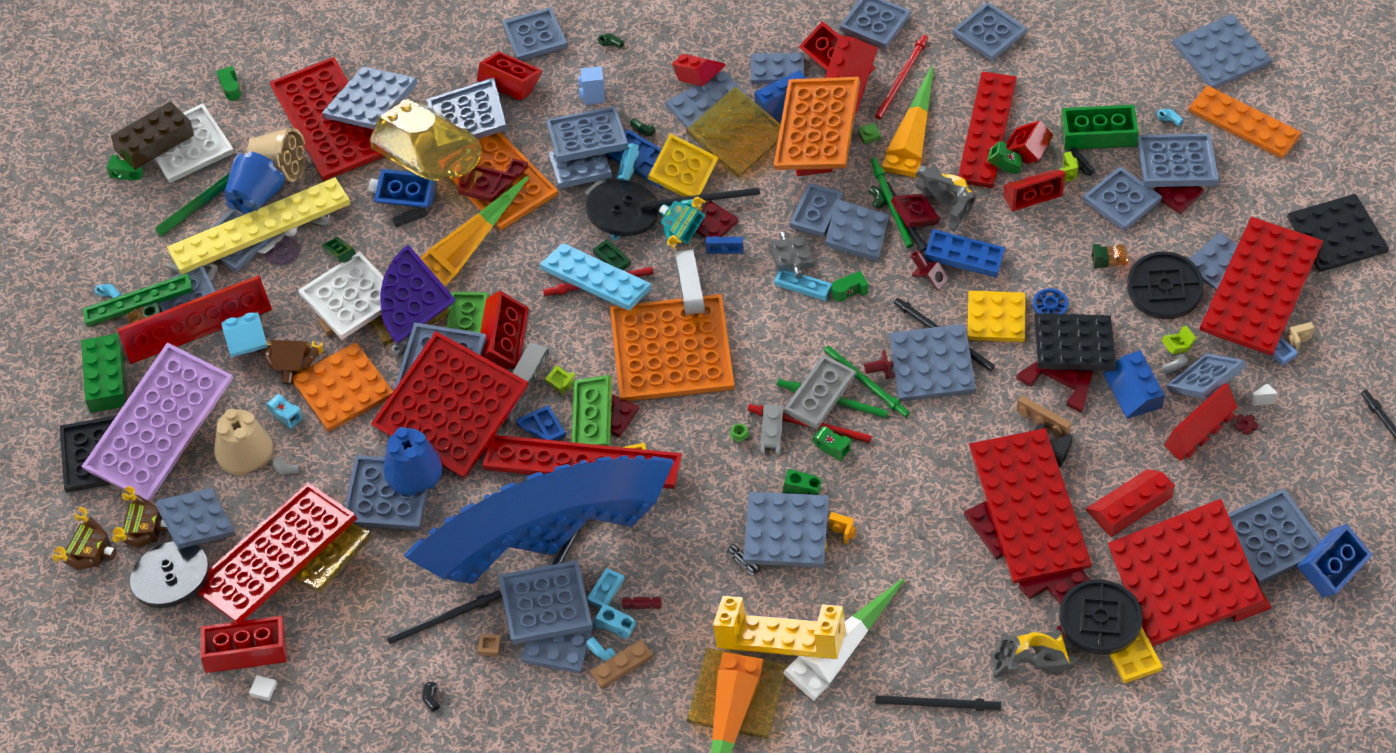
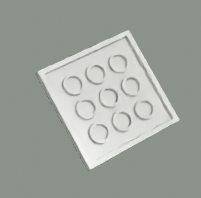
[155,104,235,183]
[298,251,384,340]

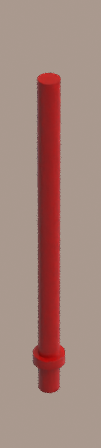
[875,35,928,120]
[747,404,872,443]

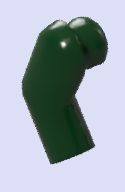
[598,33,624,48]
[630,118,656,136]
[868,185,886,209]

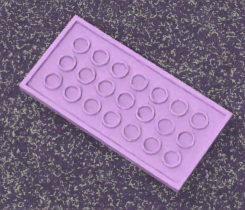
[82,343,233,502]

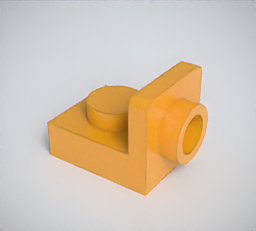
[829,512,857,544]

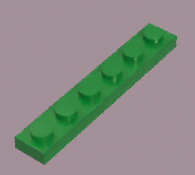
[83,273,193,327]

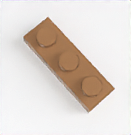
[1016,395,1071,437]
[590,640,653,689]

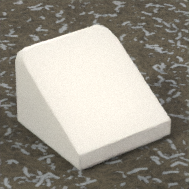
[1251,384,1277,406]

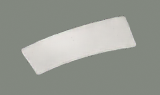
[257,232,286,253]

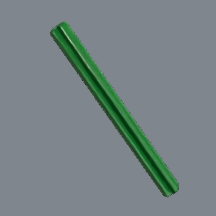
[155,172,230,236]

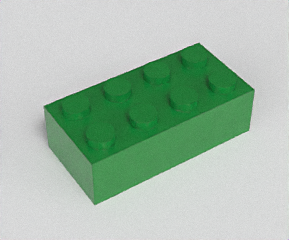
[1060,105,1139,150]
[81,334,128,413]

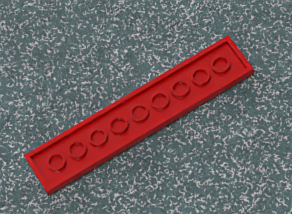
[482,435,682,489]

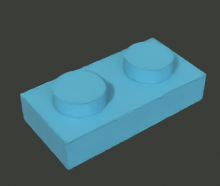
[616,143,639,181]
[587,568,625,609]

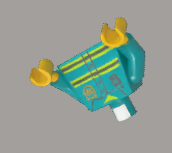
[659,197,706,250]

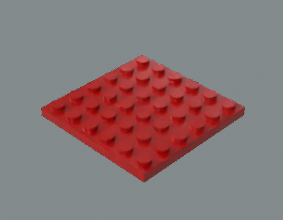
[371,331,529,479]
[1108,498,1265,647]

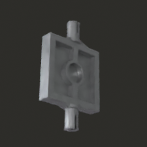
[768,231,814,279]

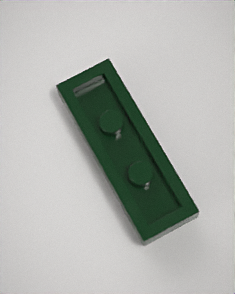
[321,236,356,263]

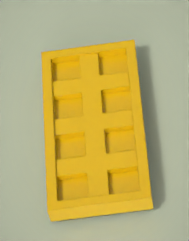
[1109,627,1163,684]

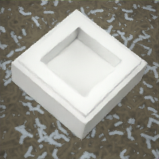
[249,675,277,701]

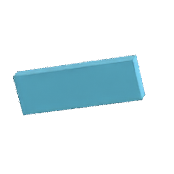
[774,270,832,301]

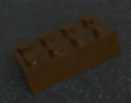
[111,101,194,170]

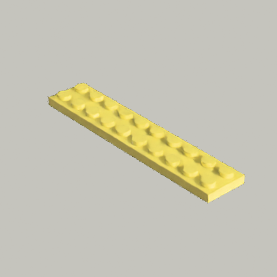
[167,178,351,275]

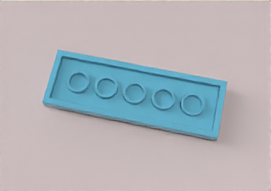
[540,243,652,311]

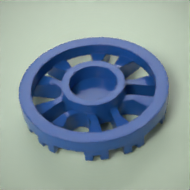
[1033,288,1069,314]

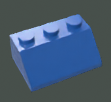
[754,70,807,128]
[374,169,438,208]
[1103,351,1165,419]

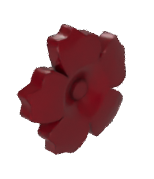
[1234,414,1259,435]

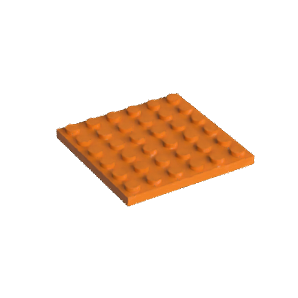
[610,294,735,401]

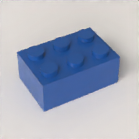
[1297,524,1373,597]

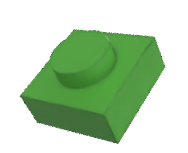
[858,123,881,145]

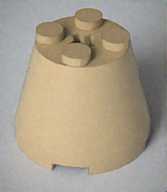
[245,128,307,182]
[214,408,273,475]

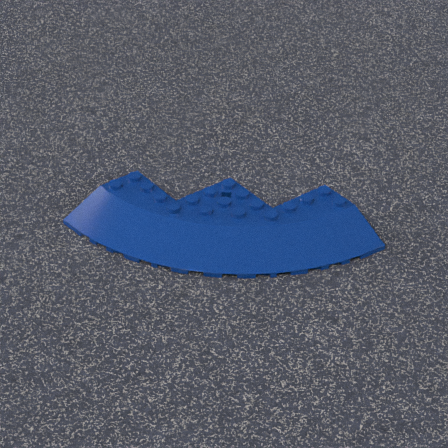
[404,456,674,584]

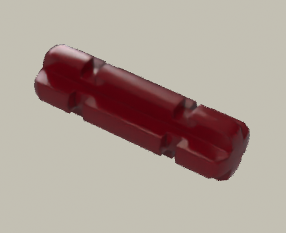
[622,597,662,609]

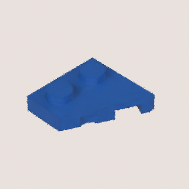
[515,405,566,441]

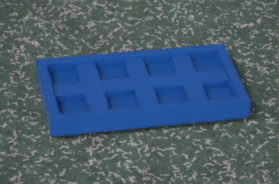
[605,129,663,189]
[924,229,1005,278]

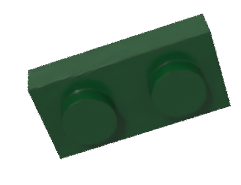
[593,239,631,270]

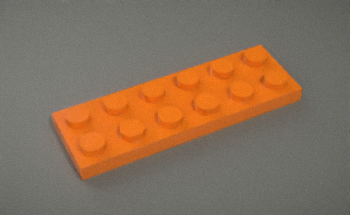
[1188,85,1302,159]

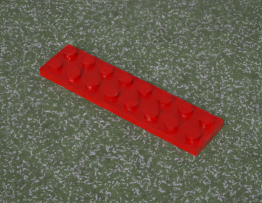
[958,71,1017,188]
[117,275,272,364]

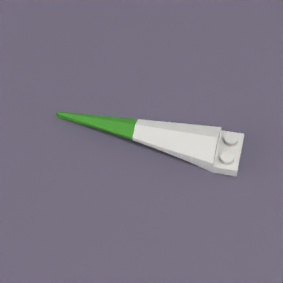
[783,579,904,701]

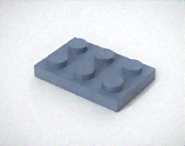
[751,53,804,84]
[789,183,843,237]

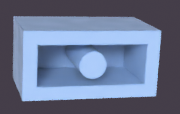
[578,66,606,105]

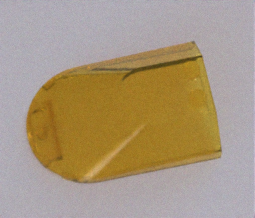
[370,98,482,180]

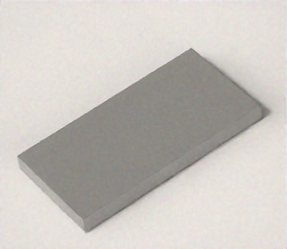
[784,355,856,430]

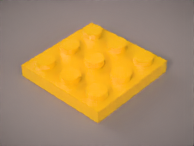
[647,133,719,197]
[967,291,1025,342]

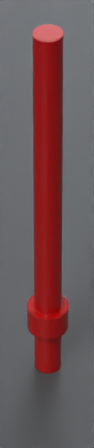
[543,267,653,296]

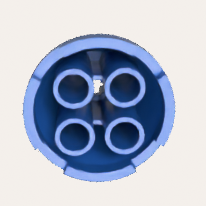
[224,151,285,215]
[383,427,442,495]

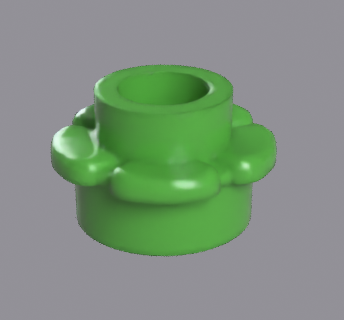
[730,423,749,442]

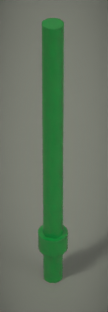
[870,157,913,248]
[824,345,910,418]
[777,379,889,418]

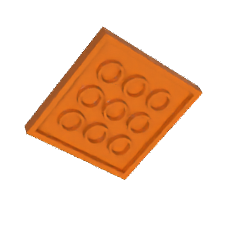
[292,342,393,432]

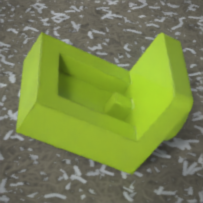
[1060,151,1079,182]
[1161,326,1197,354]
[545,365,575,394]

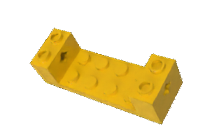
[713,596,846,659]

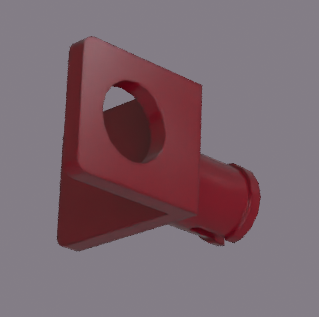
[910,250,948,289]
[864,350,895,379]

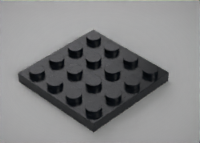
[1287,194,1389,273]
[1034,313,1116,371]
[59,415,117,493]

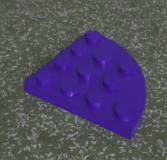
[380,245,456,345]

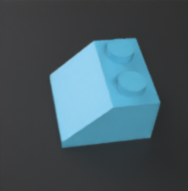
[221,312,268,357]

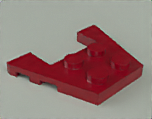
[458,146,529,203]
[1016,361,1094,413]
[1019,570,1091,638]

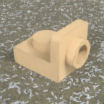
[1286,322,1314,352]

